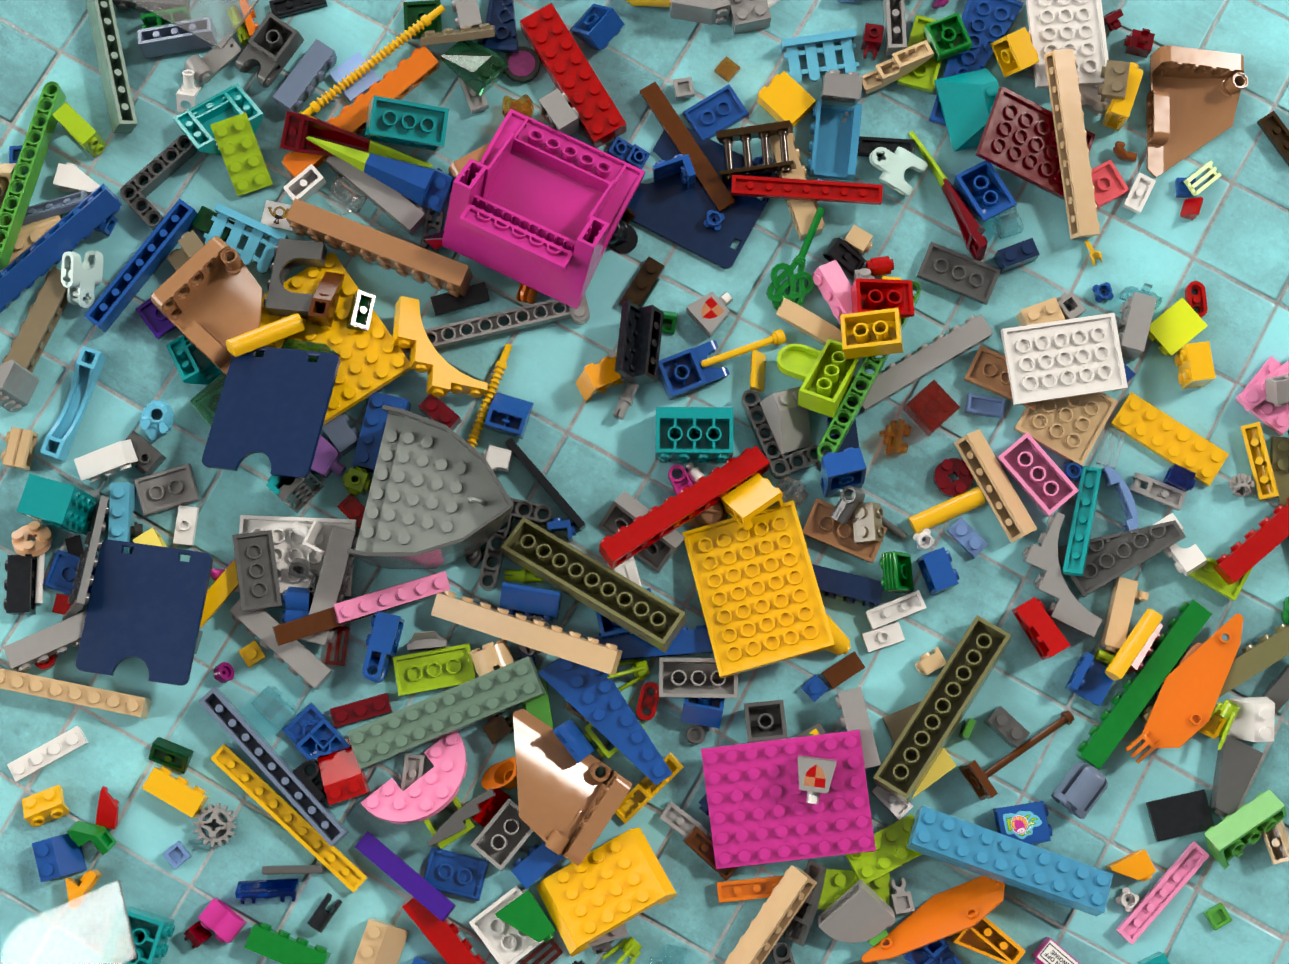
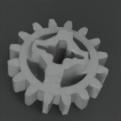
[193,803,238,847]

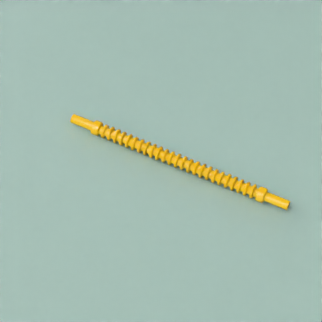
[301,5,445,115]
[466,344,512,449]

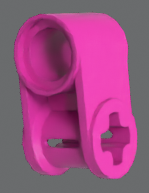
[668,465,693,495]

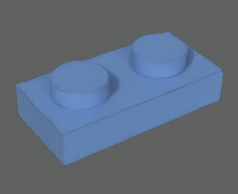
[947,517,988,558]

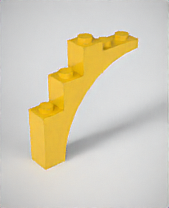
[392,296,488,398]

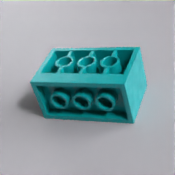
[365,96,449,151]
[655,407,733,463]
[17,474,98,536]
[100,906,175,964]

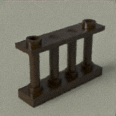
[716,120,797,181]

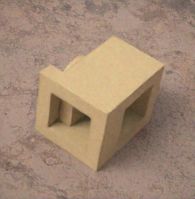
[914,647,947,676]

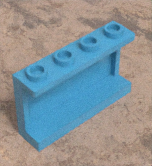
[806,100,863,181]

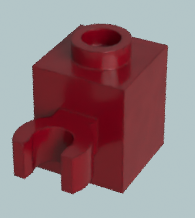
[861,23,884,60]
[1124,28,1155,58]

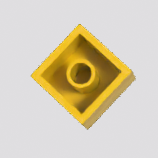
[990,27,1040,78]
[1174,341,1216,389]

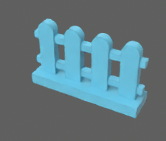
[780,29,859,84]
[203,203,289,274]

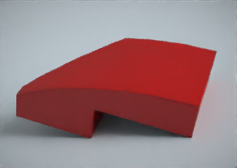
[96,786,120,829]

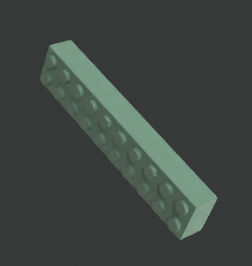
[347,656,546,769]

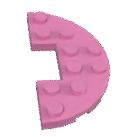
[361,732,467,824]

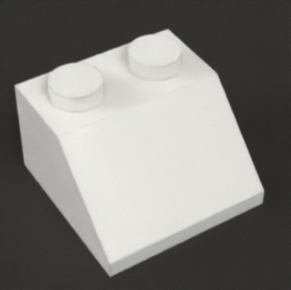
[1228,697,1275,742]

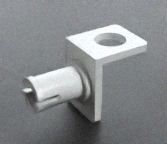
[176,69,202,113]
[291,521,326,555]

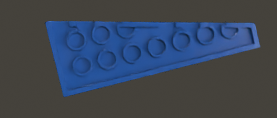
[929,0,1024,126]
[538,658,672,785]

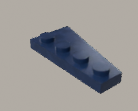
[482,0,519,53]

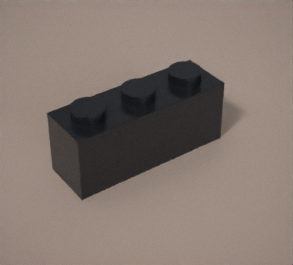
[4,554,37,615]

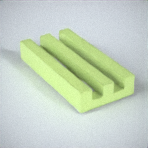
[1183,161,1222,196]

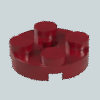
[933,458,973,497]

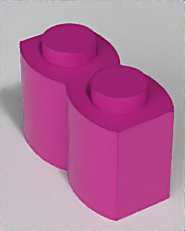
[198,898,247,943]

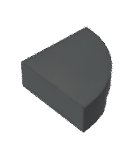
[592,941,613,954]

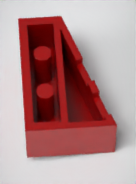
[1012,597,1071,660]

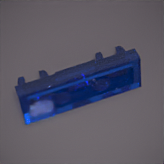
[235,878,299,904]

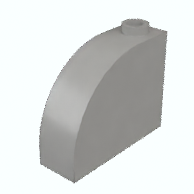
[817,879,896,943]

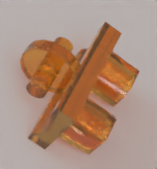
[879,419,911,455]

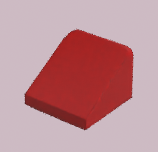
[1180,197,1204,221]

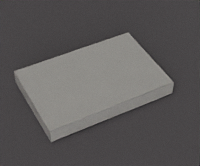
[134,463,200,517]

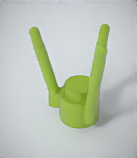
[607,659,650,692]
[1210,699,1240,750]
[602,936,642,964]

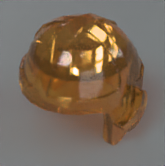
[502,94,534,118]

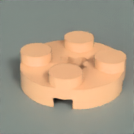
[11,521,53,557]

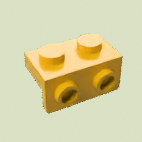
[22,785,70,828]

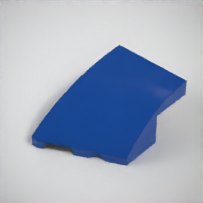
[282,702,350,760]
[553,719,596,764]
[902,939,963,964]

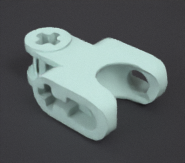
[869,147,928,196]
[61,250,103,308]

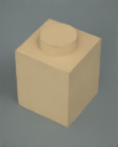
[844,225,873,256]

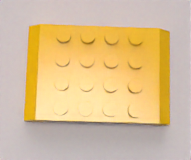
[536,827,677,957]

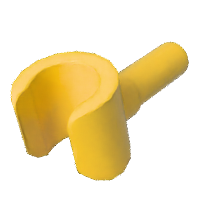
[1084,240,1103,266]

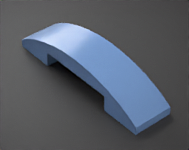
[1102,466,1138,532]

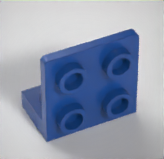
[653,154,696,189]
[1065,652,1113,706]

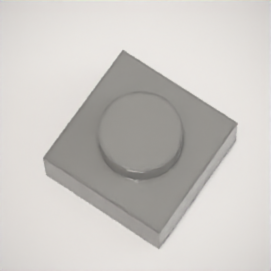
[673,77,695,100]

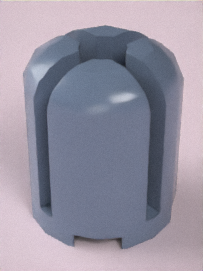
[1051,762,1108,819]

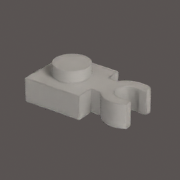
[889,878,915,915]

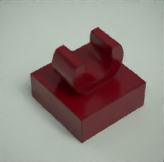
[1103,9,1123,31]
[183,921,212,949]

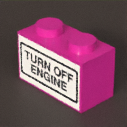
[1032,937,1080,964]

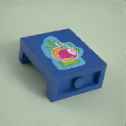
[993,801,1052,844]

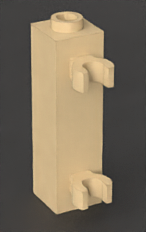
[1100,577,1149,653]

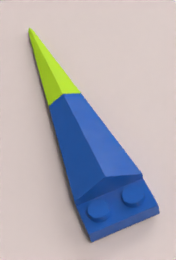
[306,136,454,212]

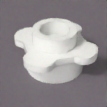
[913,528,935,550]
[1115,887,1140,912]

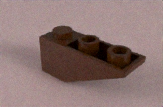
[308,272,345,327]

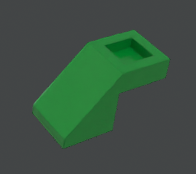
[67,821,116,855]

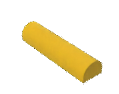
[226,313,305,357]
[1240,422,1279,501]
[907,487,986,534]
[1105,609,1163,681]

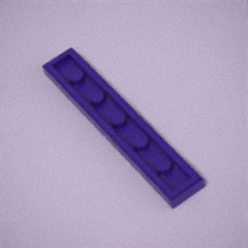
[355,831,456,922]

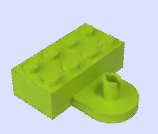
[777,338,863,418]

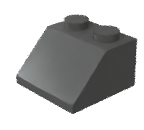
[744,700,788,743]

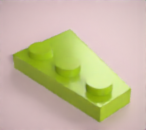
[1182,558,1253,601]

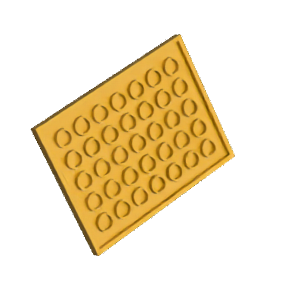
[260,252,411,425]
[682,500,835,679]

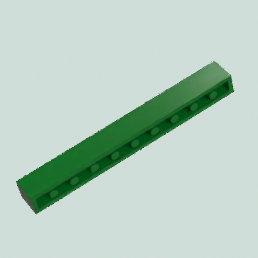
[1076,600,1212,770]

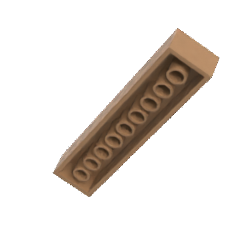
[286,198,473,297]

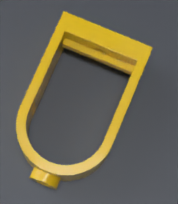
[1102,62,1143,131]

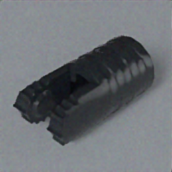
[307,893,342,933]

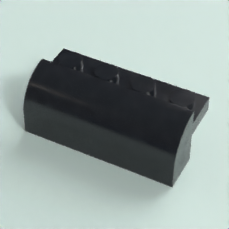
[615,300,664,384]

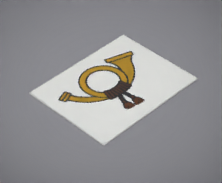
[261,200,293,231]

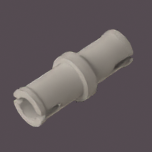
[612,383,639,420]

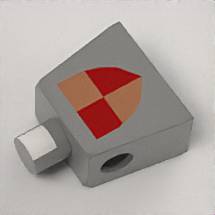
[686,292,733,338]
[798,755,836,804]

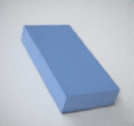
[965,393,1006,419]

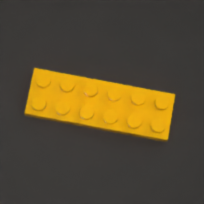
[1110,392,1229,487]

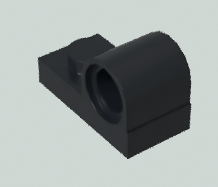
[823,238,866,276]
[293,760,326,801]

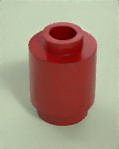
[866,256,894,277]

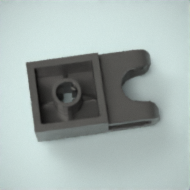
[235,12,304,88]

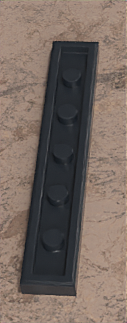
[505,438,586,531]

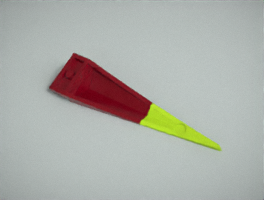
[280,110,433,167]
[908,131,988,261]

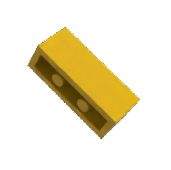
[142,766,209,818]

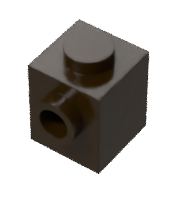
[482,715,514,745]

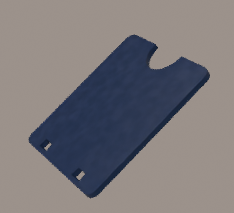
[628,127,779,269]
[202,346,340,479]
[76,540,213,686]

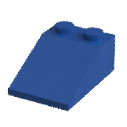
[953,160,1017,222]

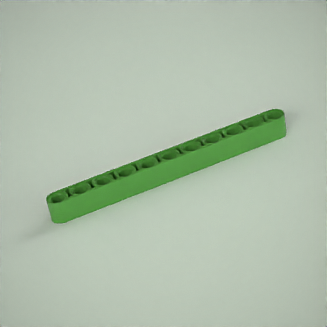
[0,81,66,270]
[817,281,921,462]

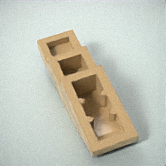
[862,40,934,95]
[775,298,842,344]

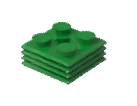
[923,13,972,61]
[880,551,914,593]

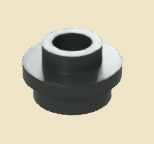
[131,522,143,538]

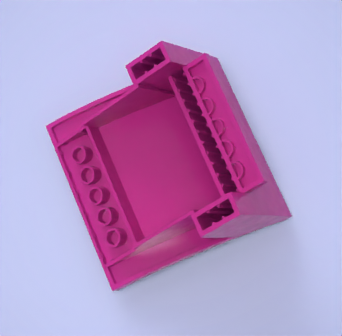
[442,109,645,309]

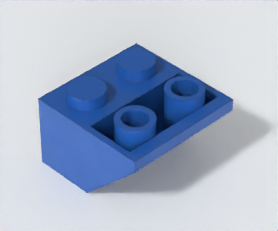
[484,392,534,439]

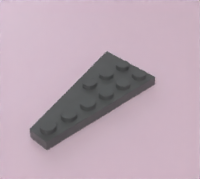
[62,495,109,620]
[1058,520,1186,598]

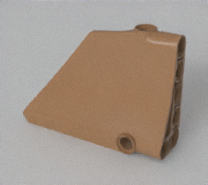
[513,709,632,866]

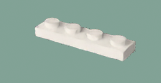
[7,726,89,782]

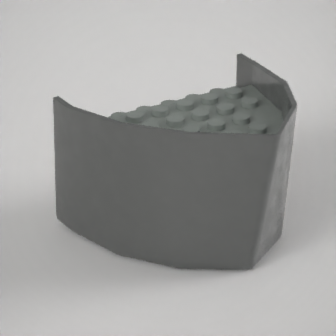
[347,405,513,569]

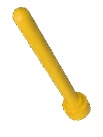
[701,329,786,367]

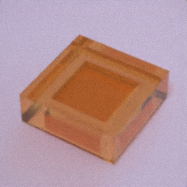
[714,56,740,83]

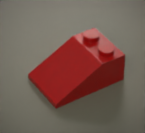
[851,278,915,318]
[317,738,371,806]

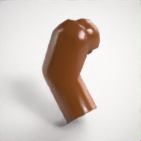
[1113,141,1137,162]

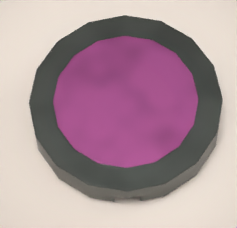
[504,46,540,83]

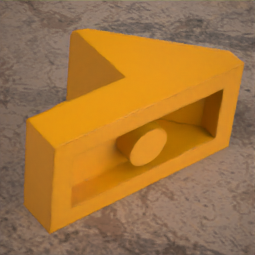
[66,870,102,909]

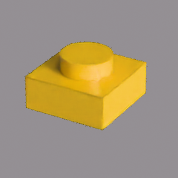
[239,640,266,668]

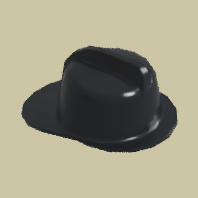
[608,219,638,254]

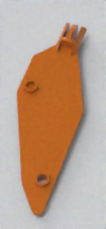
[1125,614,1243,764]
[861,876,1006,963]

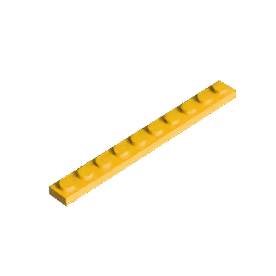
[210,744,368,893]

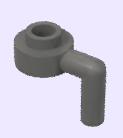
[289,558,319,593]

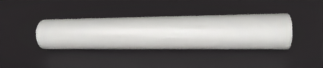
[35,553,45,604]

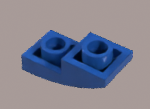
[607,136,650,170]

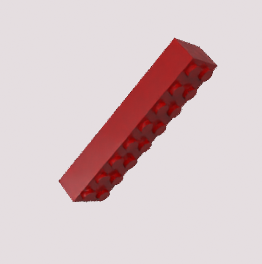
[520,3,627,149]

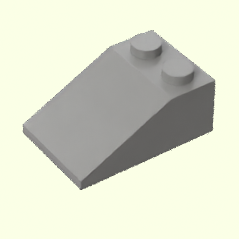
[670,0,731,25]
[760,386,812,454]

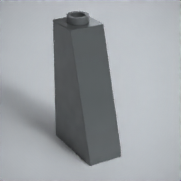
[1209,735,1263,818]

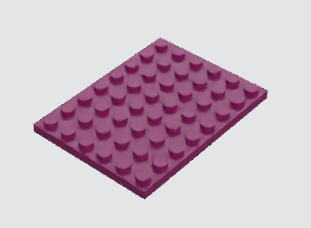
[701,729,876,869]

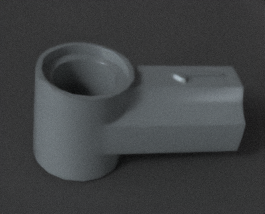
[831,486,865,524]

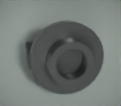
[466,548,485,569]

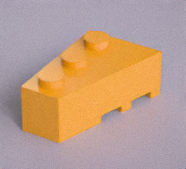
[575,353,624,402]
[950,917,1026,964]

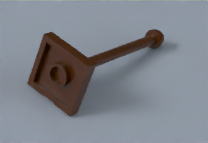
[958,710,1074,801]

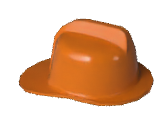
[481,757,517,790]

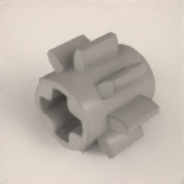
[1229,473,1255,497]

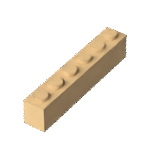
[768,133,824,241]
[954,429,1037,543]
[724,865,817,964]

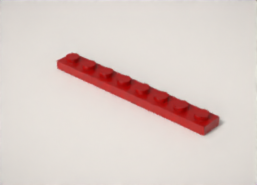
[731,175,883,205]

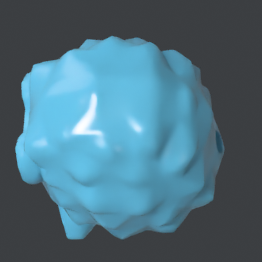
[140,400,174,441]

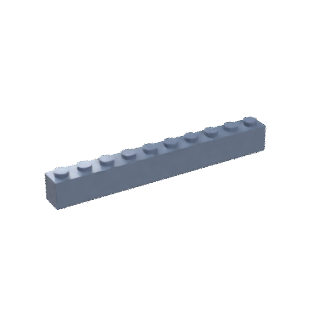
[199,687,349,847]

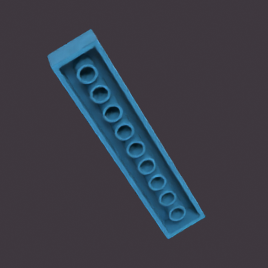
[906,806,1113,916]

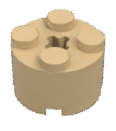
[469,639,514,677]

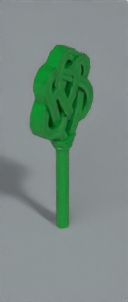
[766,207,825,310]

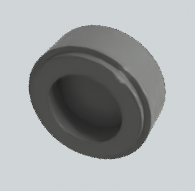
[686,725,706,745]

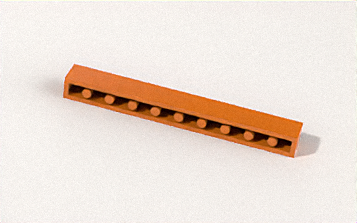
[282,46,439,178]

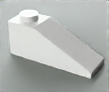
[53,162,100,196]

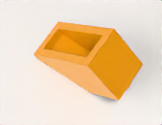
[1105,849,1157,882]

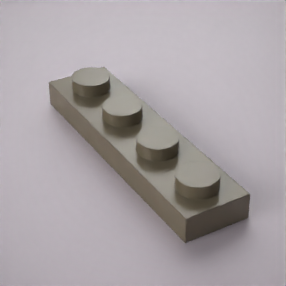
[420,23,496,46]

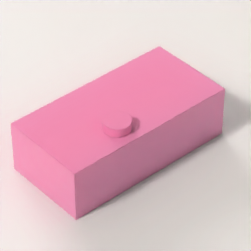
[997,432,1079,517]

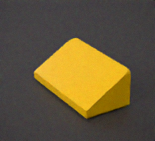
[750,350,766,392]

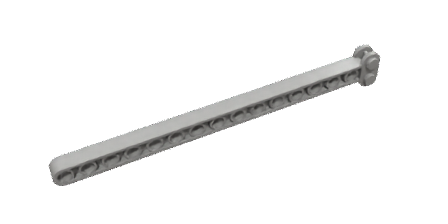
[401,294,590,357]

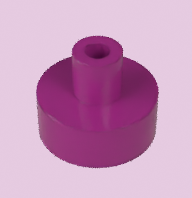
[214,662,234,683]

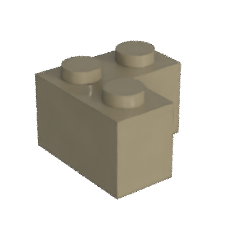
[167,230,204,271]

